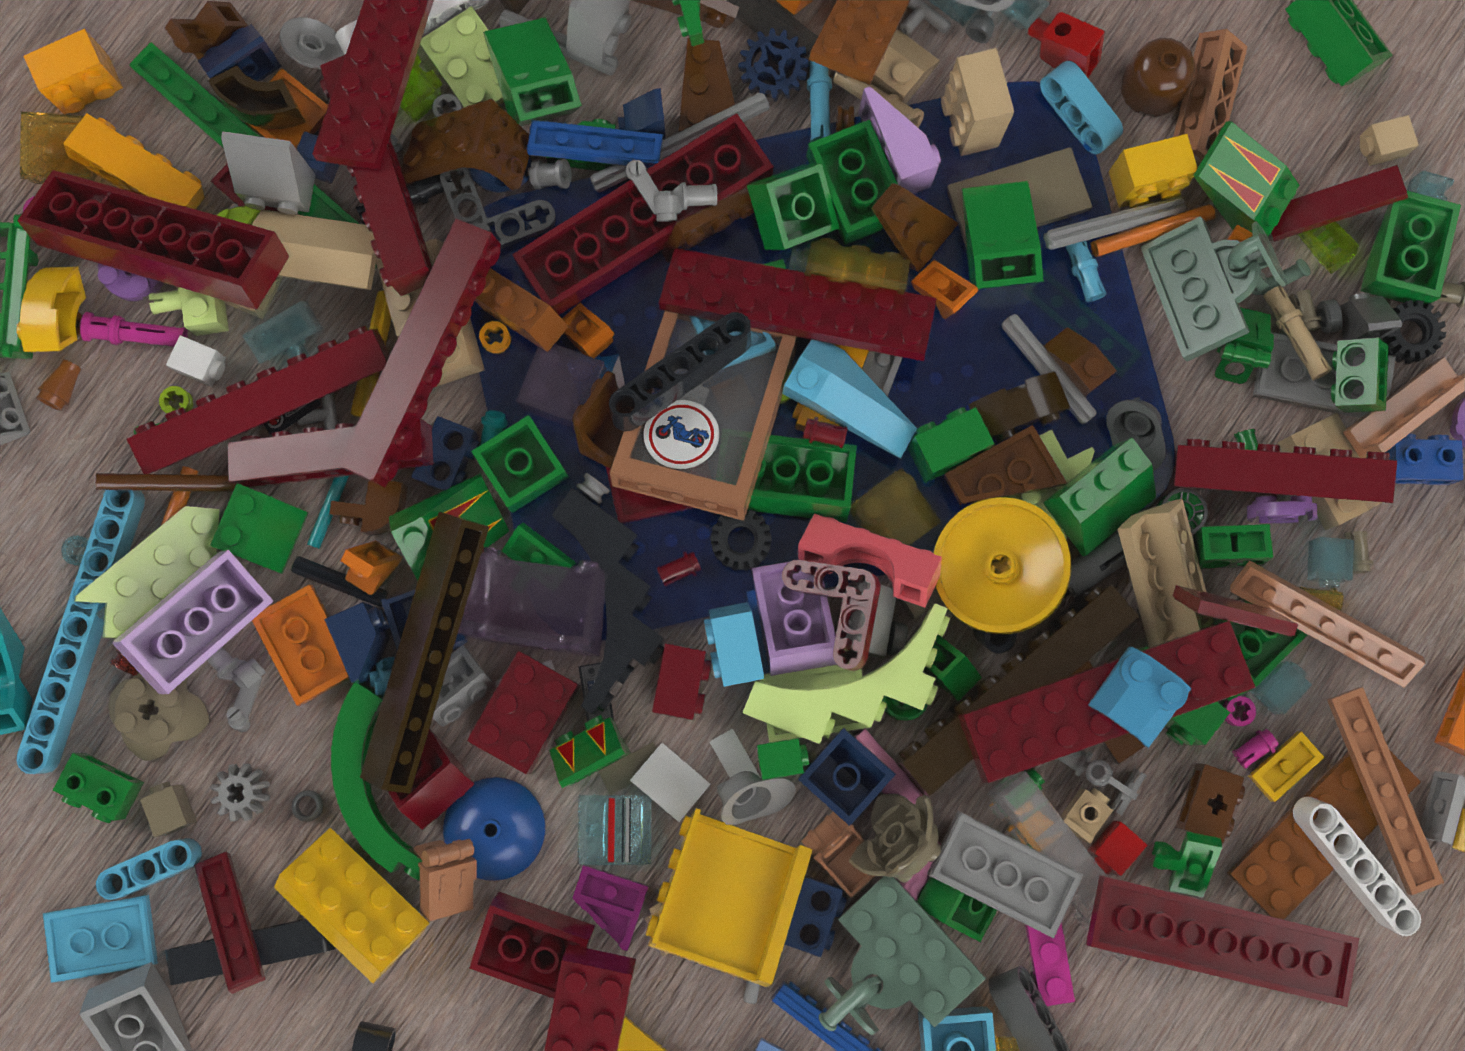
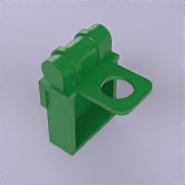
[1215,307,1274,384]

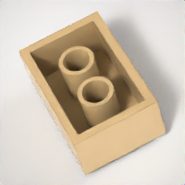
[941,48,1014,156]

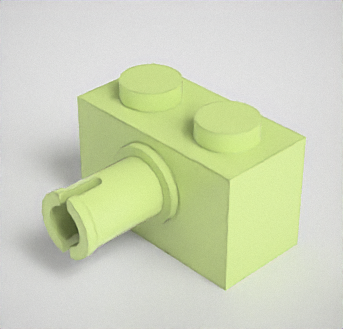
[149,287,229,336]

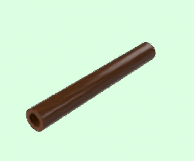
[96,473,236,492]

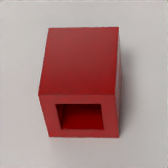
[1088,820,1148,876]

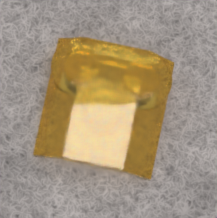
[20,111,91,184]
[850,468,941,545]

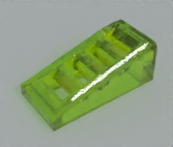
[1297,222,1360,274]

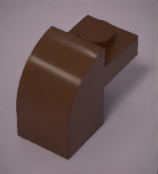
[164,1,248,60]
[329,481,408,536]

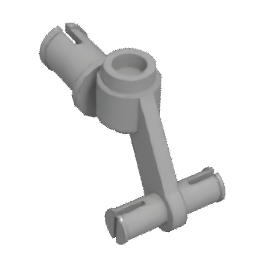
[625,160,717,222]
[207,647,266,732]
[1058,750,1147,816]

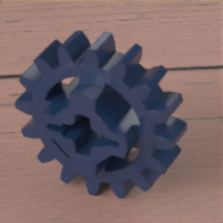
[738,28,809,102]

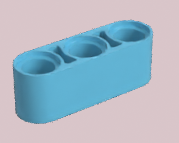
[1040,61,1123,154]
[96,838,202,900]

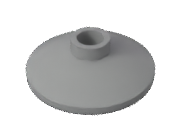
[279,17,344,69]

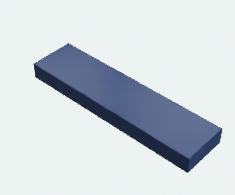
[527,120,663,168]

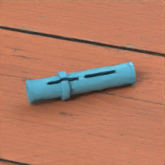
[807,54,832,143]

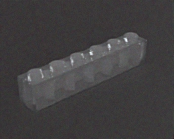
[986,771,1128,962]

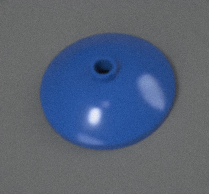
[443,777,546,881]

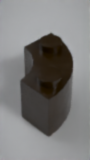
[207,66,306,129]
[968,371,1071,443]

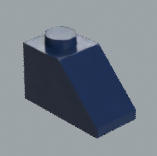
[618,88,666,140]

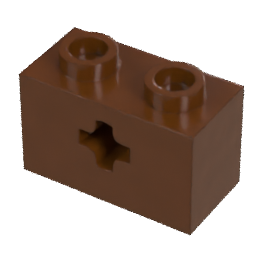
[1175,763,1245,843]

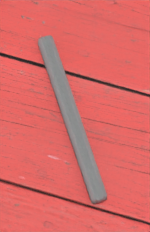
[590,93,770,192]

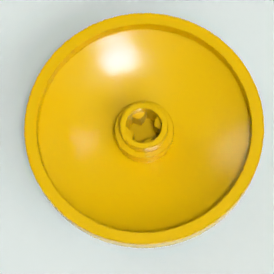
[934,497,1071,634]

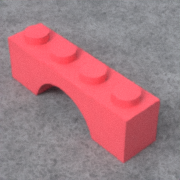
[798,513,942,608]

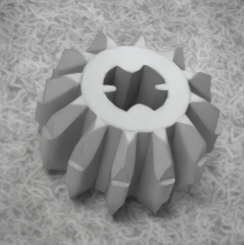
[210,763,270,822]

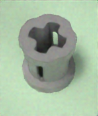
[529,159,571,190]

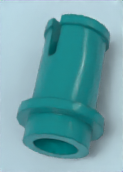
[480,410,508,445]

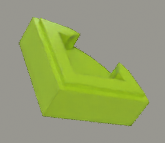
[217,206,260,225]

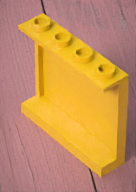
[645,808,813,987]

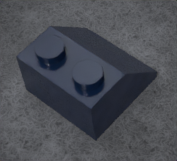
[198,24,282,81]
[325,602,390,685]
[798,728,896,826]

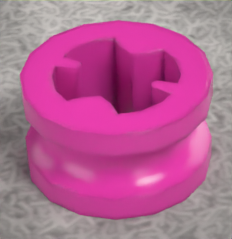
[1222,696,1256,726]

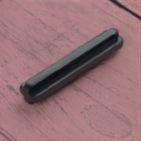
[291,556,388,607]

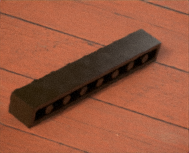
[360,512,489,793]

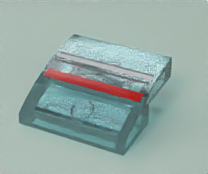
[578,795,652,865]

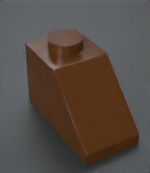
[1043,327,1117,397]

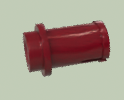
[803,417,848,448]
[657,551,702,587]

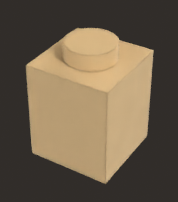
[1360,115,1419,166]

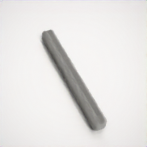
[1043,196,1187,250]

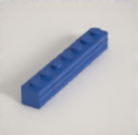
[771,981,882,1051]

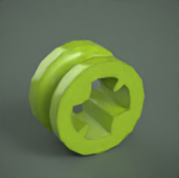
[159,386,194,413]

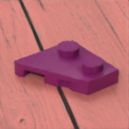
[572,864,649,951]

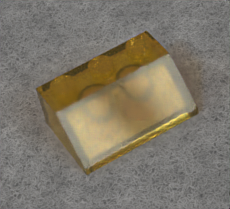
[804,238,910,295]

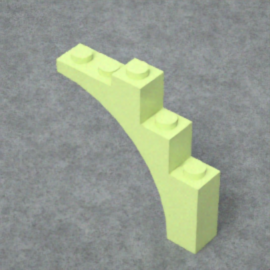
[743,603,950,744]

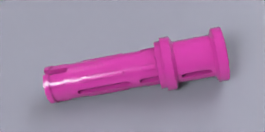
[80,312,188,347]

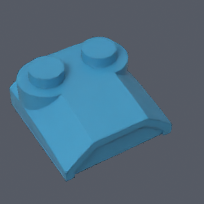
[1088,646,1191,748]

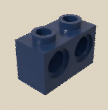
[412,416,481,492]
[784,875,846,957]

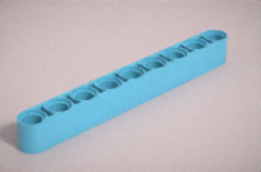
[16,490,145,774]

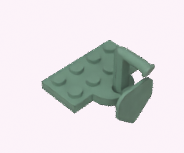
[1140,216,1311,362]
[819,876,986,1035]

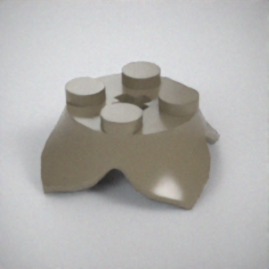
[108,673,210,761]
[849,794,941,882]

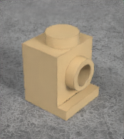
[1057,788,1114,844]

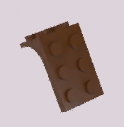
[401,99,530,190]
[572,371,693,473]

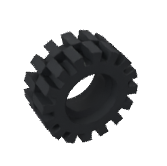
[1383,300,1446,364]
[711,510,772,571]

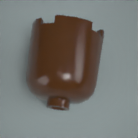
[1121,38,1195,117]

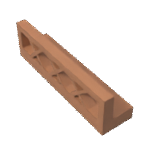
[1173,29,1248,160]
[1343,357,1465,458]

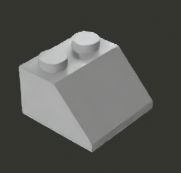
[566,0,632,66]

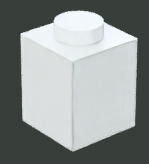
[166,335,226,387]

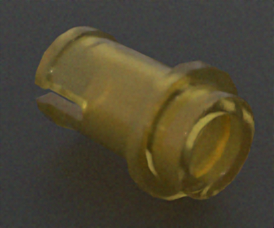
[1300,586,1344,611]

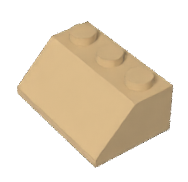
[871,28,940,104]
[1278,413,1382,530]

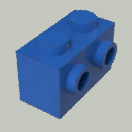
[1385,434,1463,485]

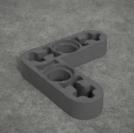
[440,168,556,249]

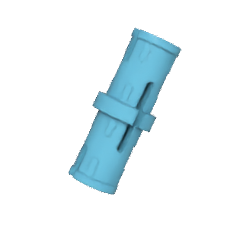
[1066,241,1107,302]

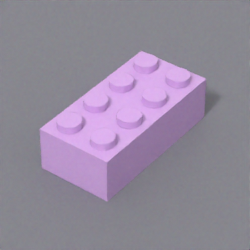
[112,550,273,694]

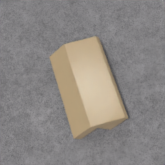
[252,210,378,290]
[1118,499,1214,648]

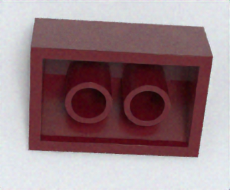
[469,892,595,999]

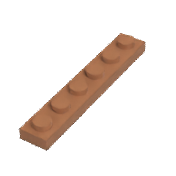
[1230,560,1426,688]
[1327,687,1444,895]

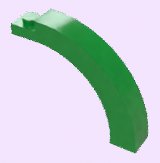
[331,683,422,881]

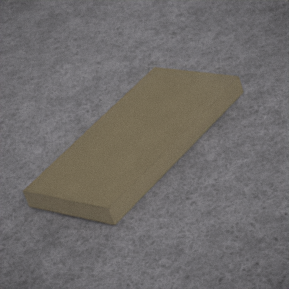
[946,147,1092,249]

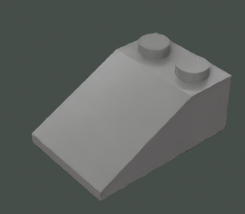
[221,131,316,215]
[79,962,192,1051]

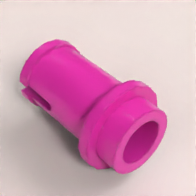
[1232,729,1279,769]

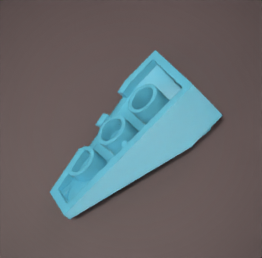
[782,340,917,458]

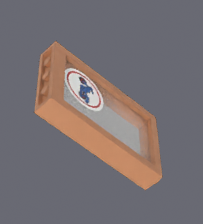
[610,311,799,521]

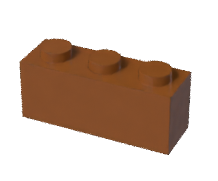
[475,268,569,352]

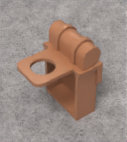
[801,812,875,898]
[414,839,477,921]

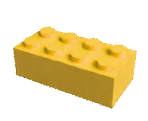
[274,828,429,984]

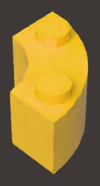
[17,266,86,352]

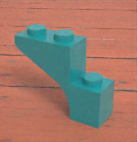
[0,608,33,735]

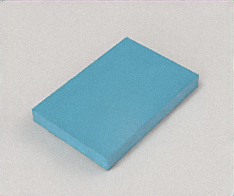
[43,895,158,983]

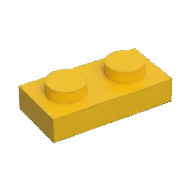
[1248,731,1325,802]

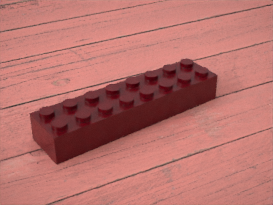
[512,113,774,315]
[17,170,290,310]
[958,621,1256,783]

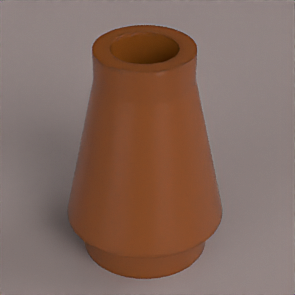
[36,359,82,411]

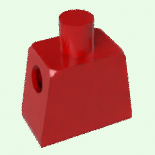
[1027,12,1105,78]

